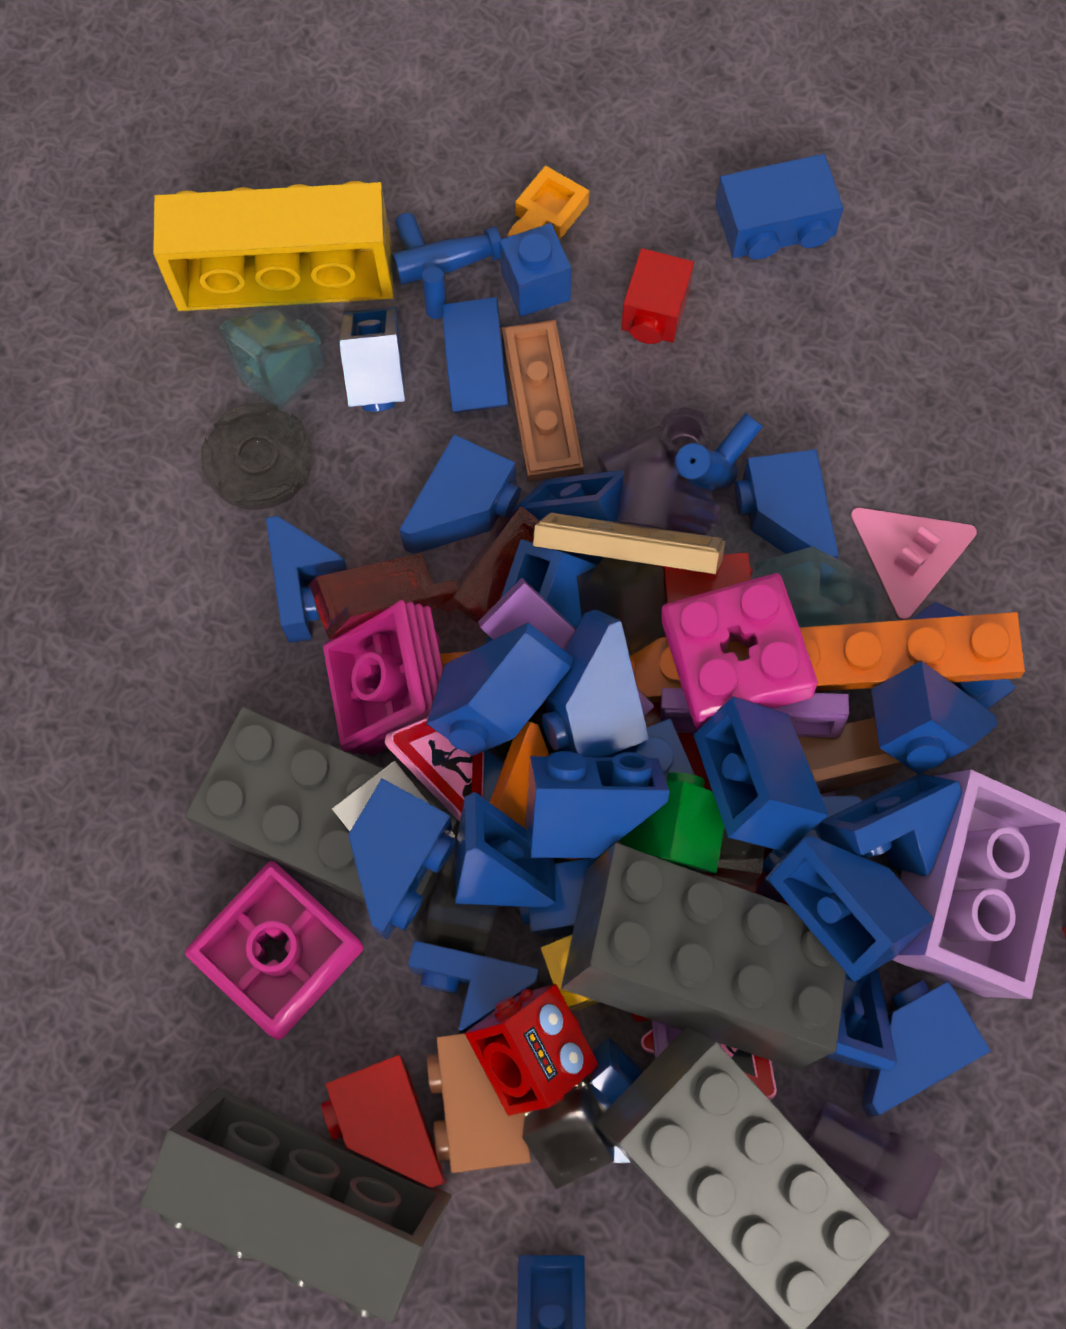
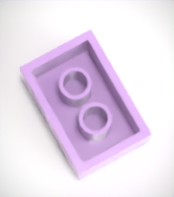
[892,770,1066,999]

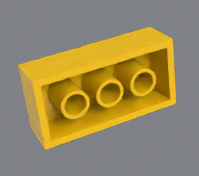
[153,181,393,311]

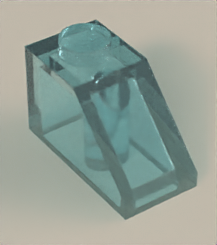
[219,310,325,412]
[755,547,882,628]

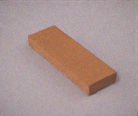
[501,319,583,481]

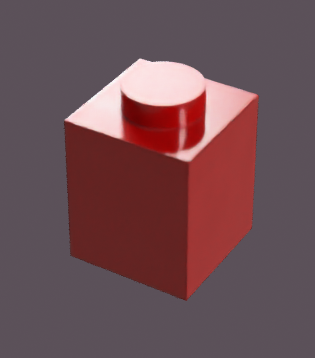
[621,248,695,344]

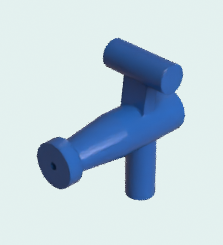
[391,213,501,319]
[657,412,763,532]

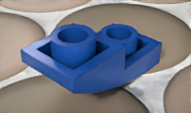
[442,297,510,413]

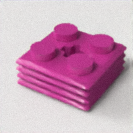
[661,573,818,729]
[323,600,443,756]
[185,861,364,1040]

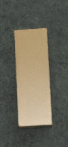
[533,513,725,574]

